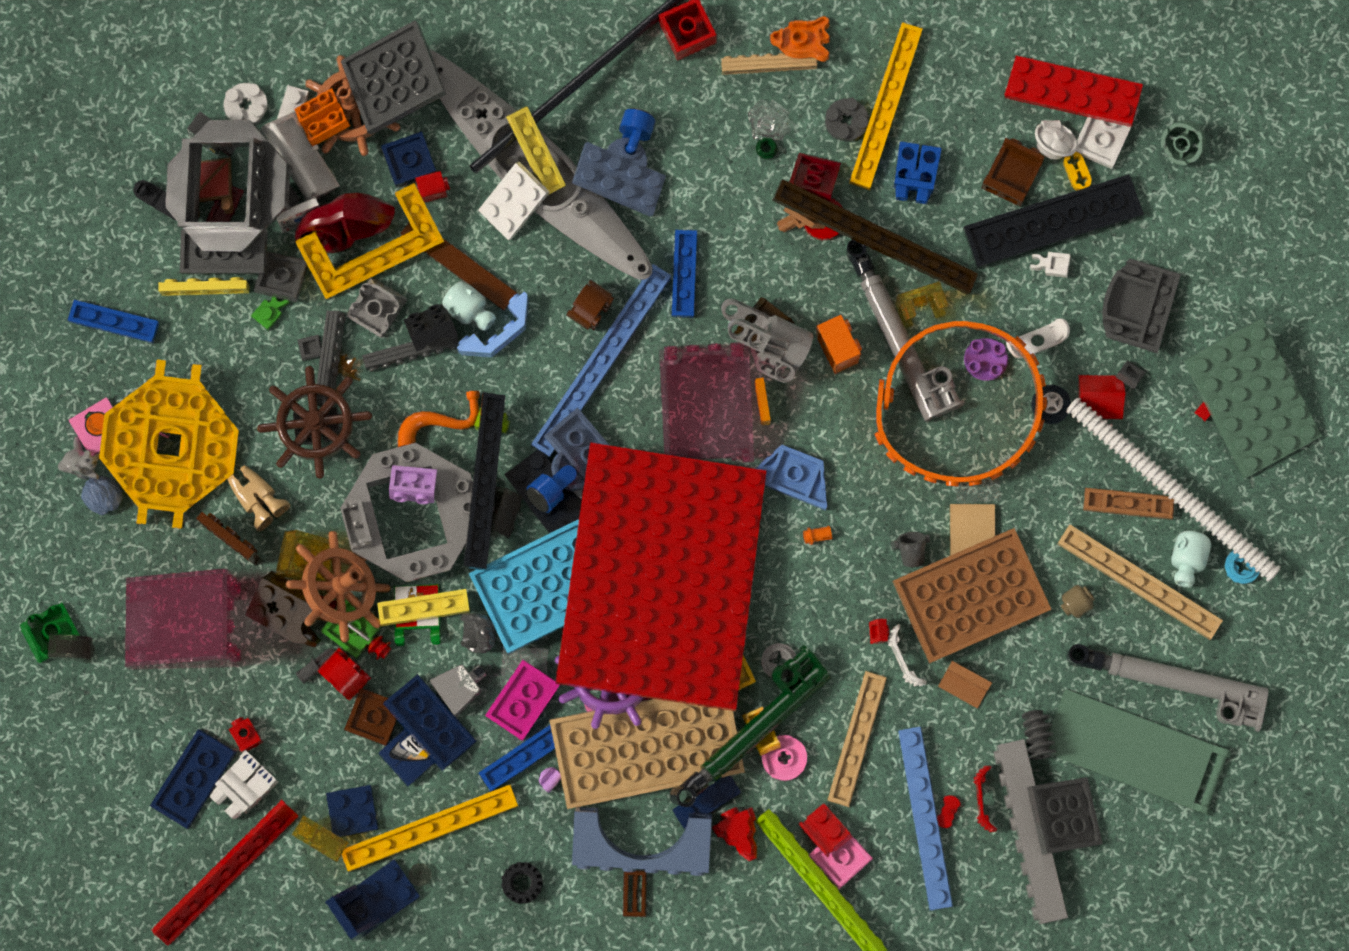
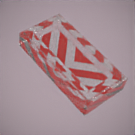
[955,479,1002,504]

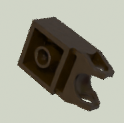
[245,571,327,647]

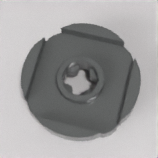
[825,98,868,142]

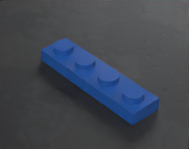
[672,230,697,318]
[68,300,159,343]
[479,725,555,792]

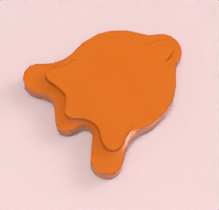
[770,16,830,62]

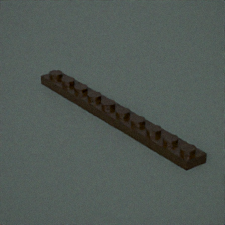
[772,179,978,295]

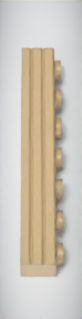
[721,53,817,75]

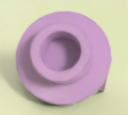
[539,767,561,793]

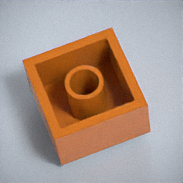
[816,315,862,374]

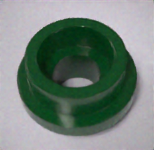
[756,138,778,159]

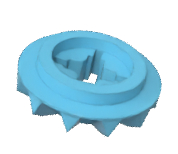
[1224,551,1260,584]

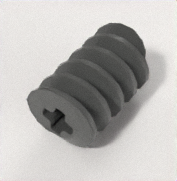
[1021,710,1057,760]

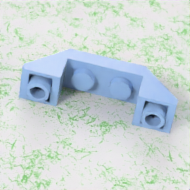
[457,291,528,357]

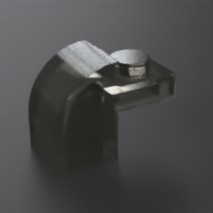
[48,635,95,663]

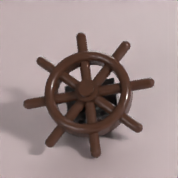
[257,366,372,479]

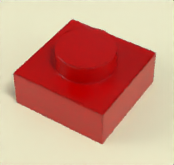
[869,619,889,644]

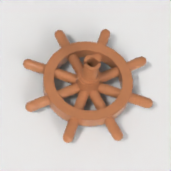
[305,55,400,156]
[286,531,391,643]

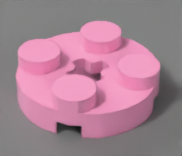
[762,735,807,781]

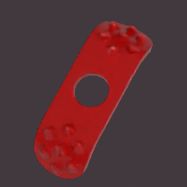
[973,765,998,833]

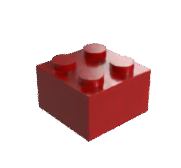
[659,0,717,61]

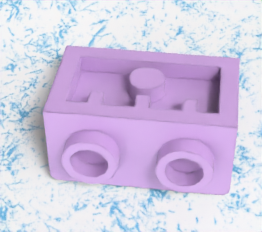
[389,465,437,504]

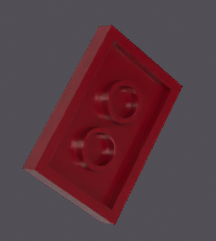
[789,153,841,202]

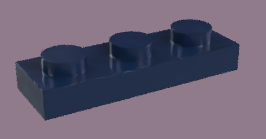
[672,775,742,829]

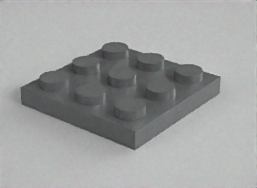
[1027,777,1103,855]

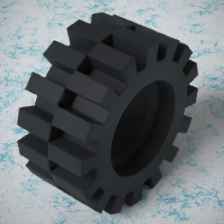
[501,862,543,904]

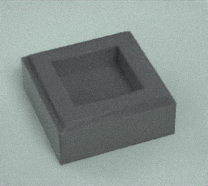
[297,334,322,361]
[1116,360,1146,389]

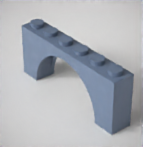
[572,807,712,876]

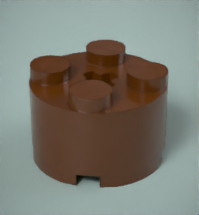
[566,279,614,331]

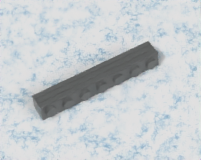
[317,311,345,408]
[362,336,459,372]

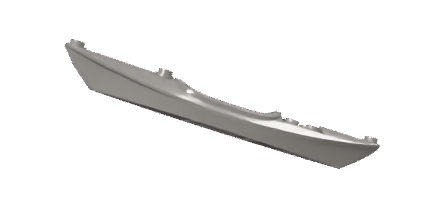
[430,50,653,280]

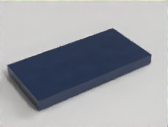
[383,674,477,771]
[150,729,237,830]

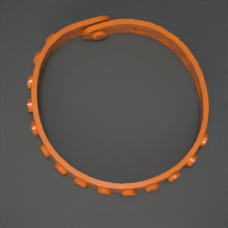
[874,321,1047,487]

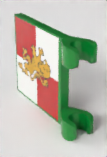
[394,584,440,646]

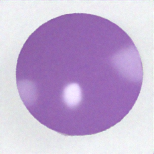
[964,338,1008,381]

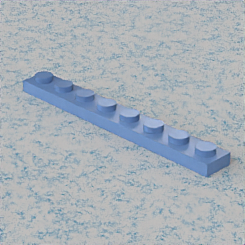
[898,727,953,910]

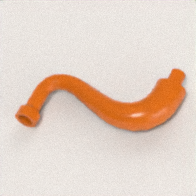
[398,391,480,447]

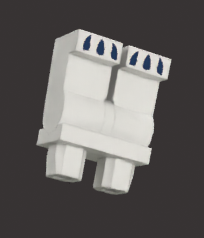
[210,750,279,820]

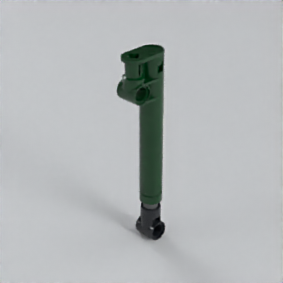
[670,645,831,807]

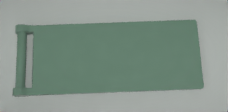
[1048,689,1231,816]

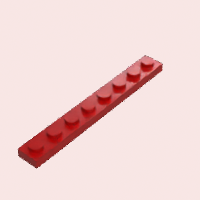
[151,800,298,946]

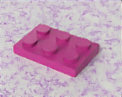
[485,659,560,741]

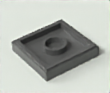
[254,251,308,302]

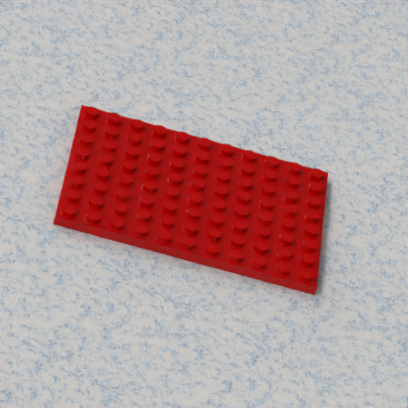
[555,442,766,711]

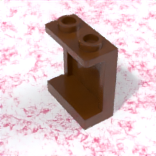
[981,138,1045,207]

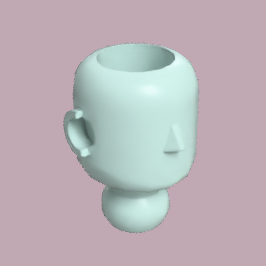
[442,281,496,331]
[1171,531,1211,588]

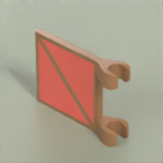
[198,157,233,217]

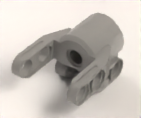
[721,298,813,383]

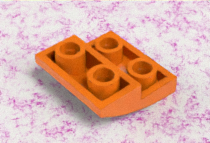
[294,88,350,146]

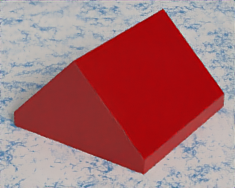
[1078,375,1125,419]

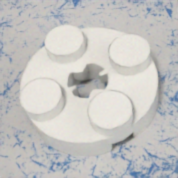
[224,83,268,125]

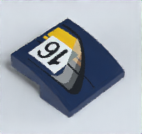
[378,729,435,787]

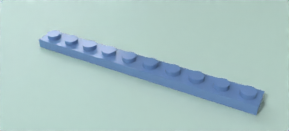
[531,264,672,457]

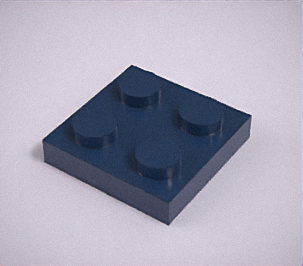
[381,131,436,187]
[326,785,378,838]

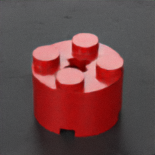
[317,648,371,701]

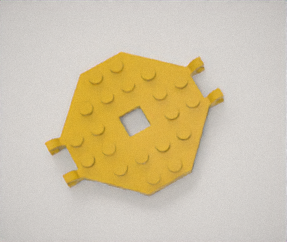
[99,359,239,529]

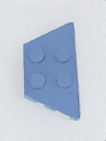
[755,445,827,511]

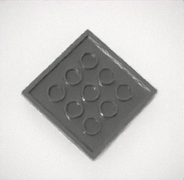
[341,20,446,135]

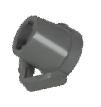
[891,532,930,567]

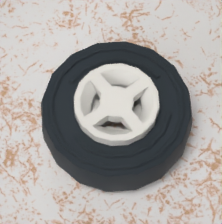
[1031,385,1071,425]

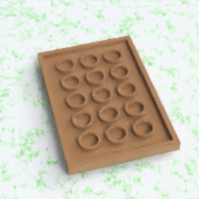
[892,528,1052,664]

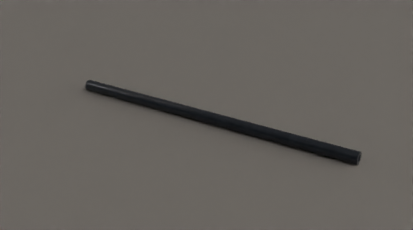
[469,0,683,174]

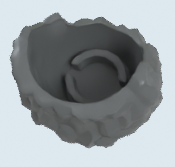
[461,613,497,654]

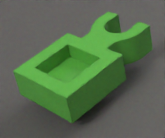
[251,297,290,331]

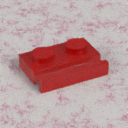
[799,803,853,858]

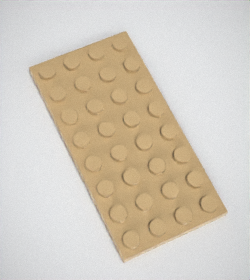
[549,699,745,809]

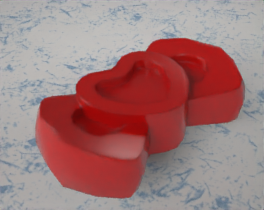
[937,795,961,828]

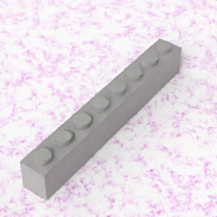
[993,739,1068,925]

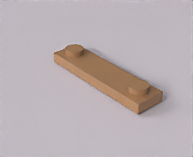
[1083,488,1174,520]

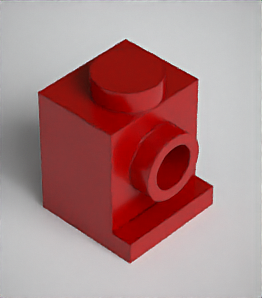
[229,717,263,753]

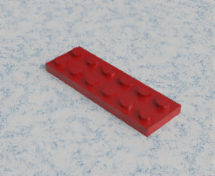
[1004,56,1143,127]

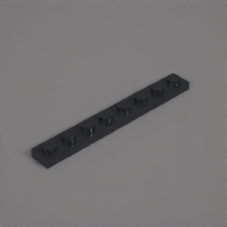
[463,392,505,571]

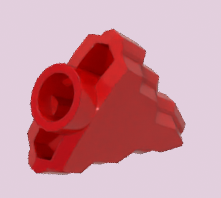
[711,807,757,862]

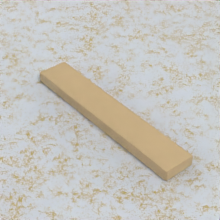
[827,671,887,807]

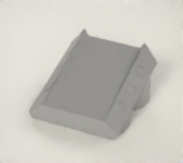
[346,277,407,338]

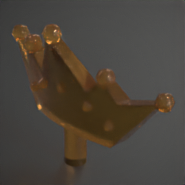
[338,350,361,381]

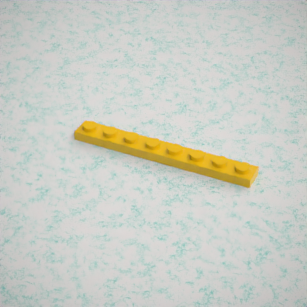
[849,22,922,190]
[340,785,518,872]

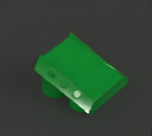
[19,602,82,663]

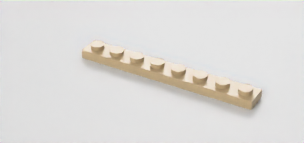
[1057,524,1223,640]

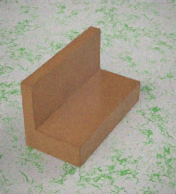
[938,661,992,708]

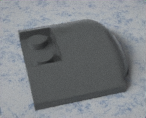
[1102,259,1181,353]

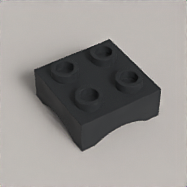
[403,304,458,352]

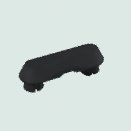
[133,180,176,220]

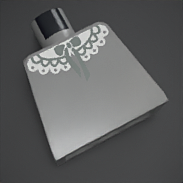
[429,664,487,717]

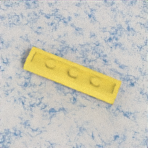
[506,107,566,195]
[158,277,249,296]
[377,589,470,626]

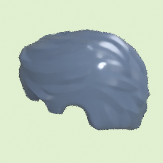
[81,476,123,515]

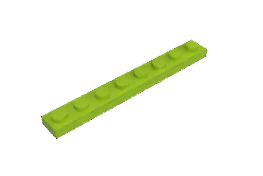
[755,809,887,951]

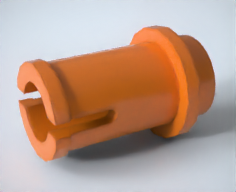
[803,526,832,545]

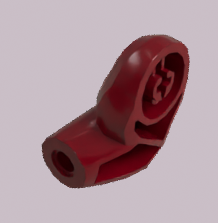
[295,193,395,253]

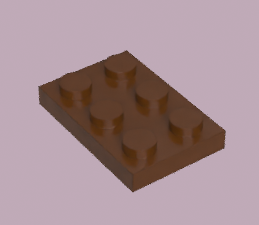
[196,512,260,565]

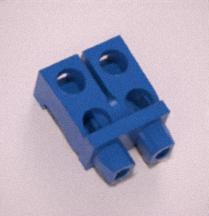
[894,141,942,205]

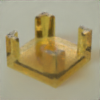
[895,281,948,329]

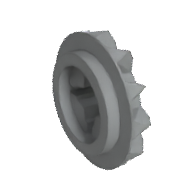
[761,643,796,679]

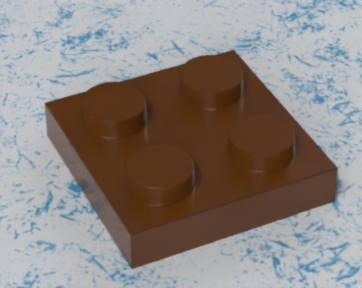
[344,689,397,746]

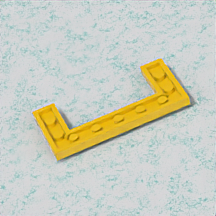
[296,183,444,299]

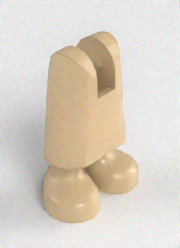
[228,465,291,531]

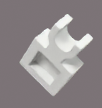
[1030,252,1071,278]

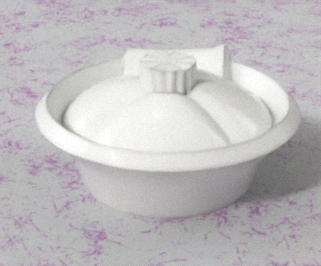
[1035,120,1078,159]

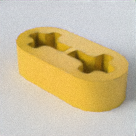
[1063,152,1092,191]

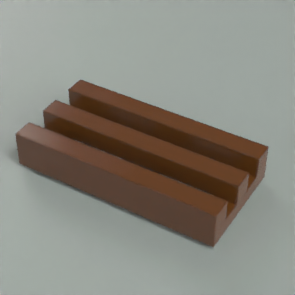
[623,871,647,917]

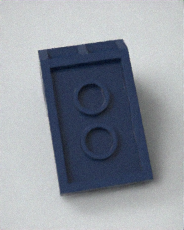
[325,859,420,941]

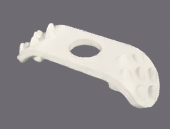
[1006,319,1070,359]
[887,624,927,687]

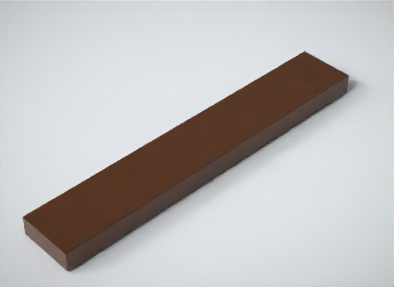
[400,222,517,311]

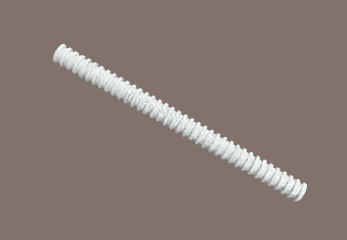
[1066,397,1281,582]

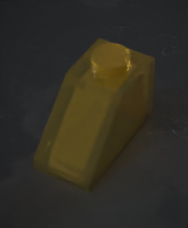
[292,815,349,862]

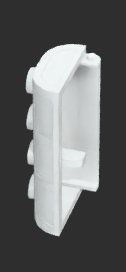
[261,112,340,201]

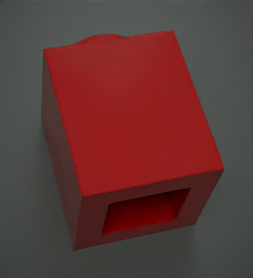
[415,171,450,203]

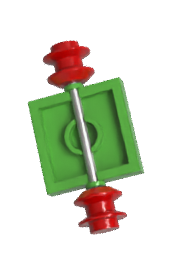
[320,595,392,660]

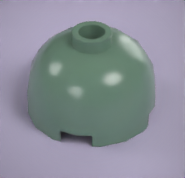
[1161,120,1206,165]

